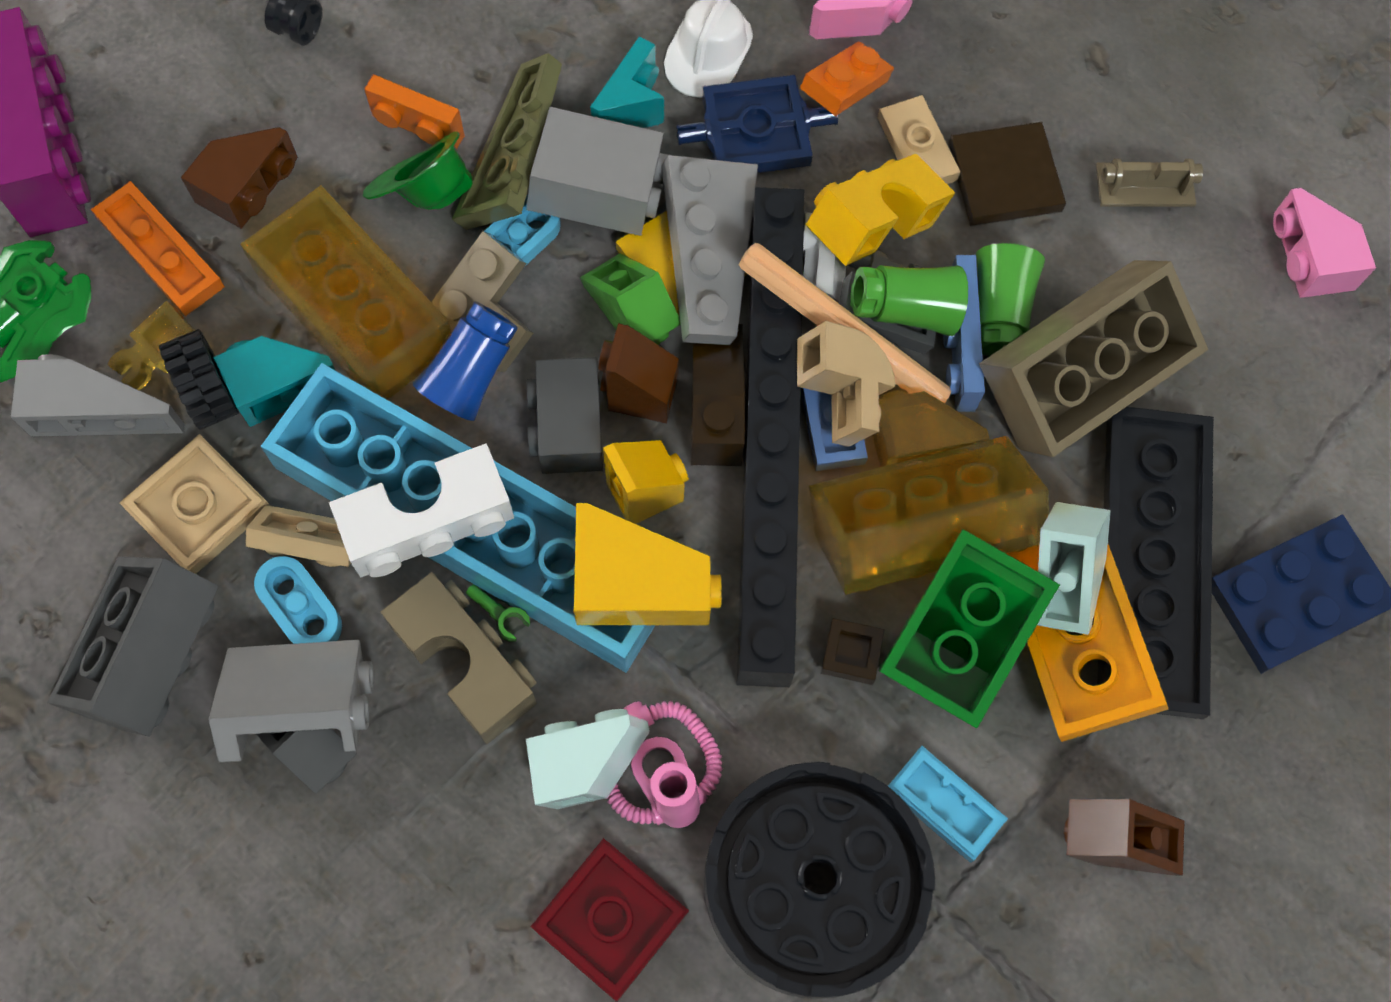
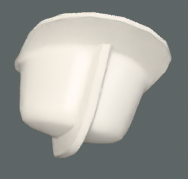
[664,0,753,98]

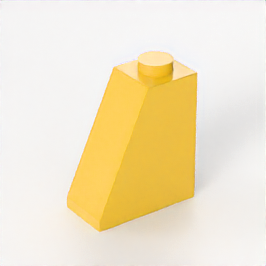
[574,503,721,625]

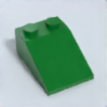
[878,529,1060,729]

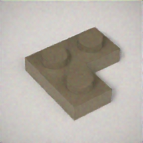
[425,231,534,373]

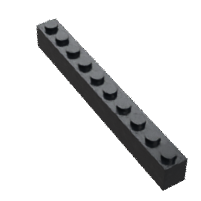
[737,187,804,688]

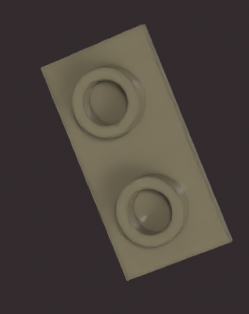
[1096,158,1203,207]

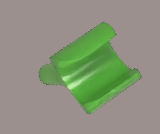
[466,584,530,642]

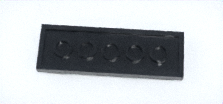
[1097,407,1214,720]

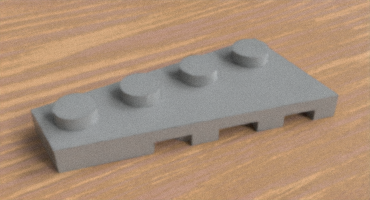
[662,155,758,345]

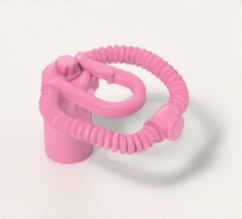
[606,701,723,828]

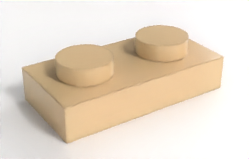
[246,505,351,567]

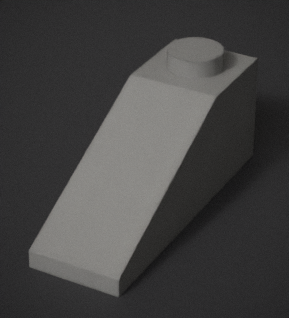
[11,354,185,436]

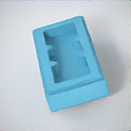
[888,746,1008,863]

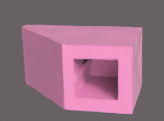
[1273,188,1376,298]

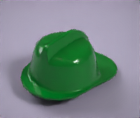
[363,131,473,210]

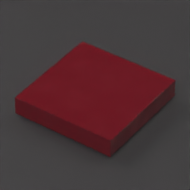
[530,838,689,1002]

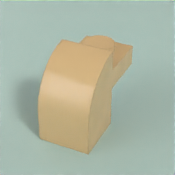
[797,321,895,447]

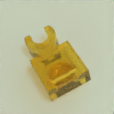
[107,300,195,390]

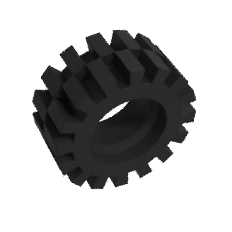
[159,329,239,430]

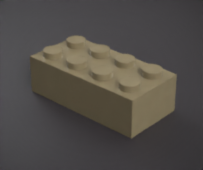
[979,260,1209,457]

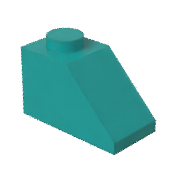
[213,336,336,427]

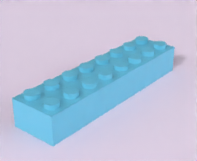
[261,363,656,673]

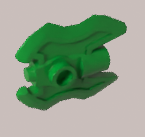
[0,240,92,382]

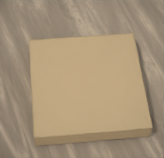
[120,434,270,574]

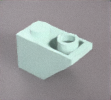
[526,709,649,809]

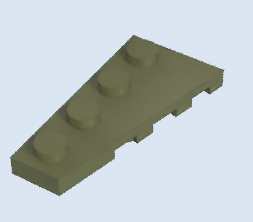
[452,53,562,230]

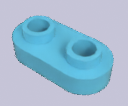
[485,195,561,266]
[254,556,342,644]

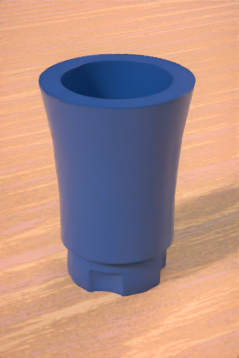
[413,301,518,421]

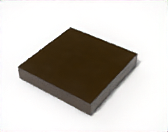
[948,122,1066,226]

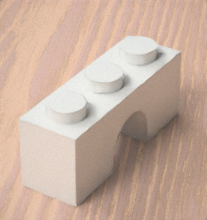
[329,443,514,578]

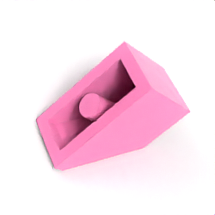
[809,0,913,40]

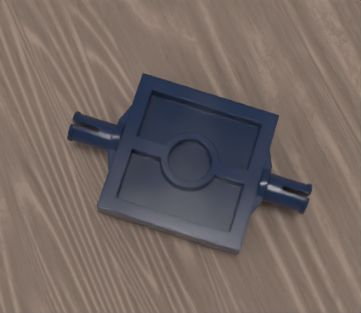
[676,75,838,173]

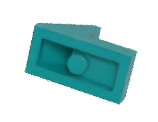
[590,36,664,128]

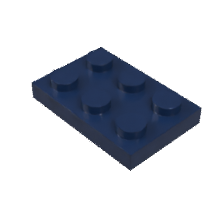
[1212,514,1391,674]

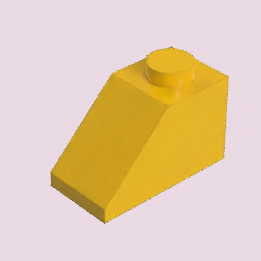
[603,440,689,524]

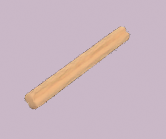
[739,243,951,411]

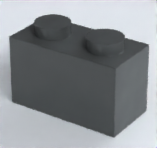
[527,357,603,474]

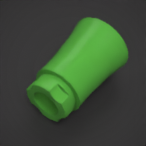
[976,243,1045,357]
[850,265,968,336]

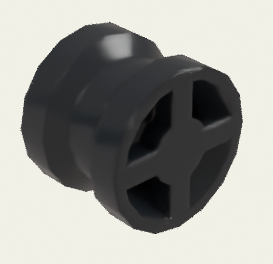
[264,0,322,45]

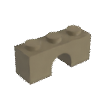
[380,572,537,745]

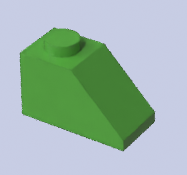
[579,253,681,345]

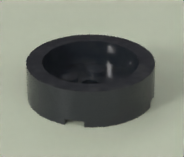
[704,762,935,999]

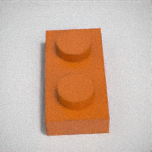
[800,41,894,116]
[364,74,465,150]

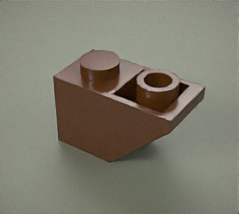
[181,127,298,229]
[598,323,679,424]

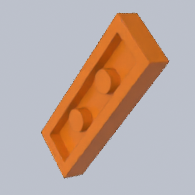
[91,181,225,317]

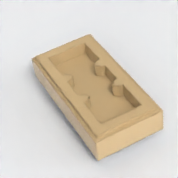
[878,95,960,184]

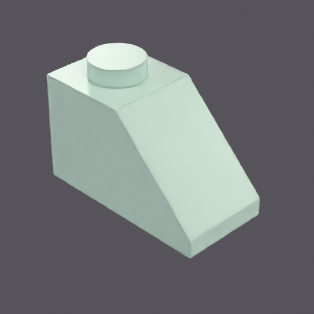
[1037,502,1110,635]

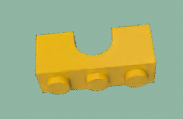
[806,153,955,266]

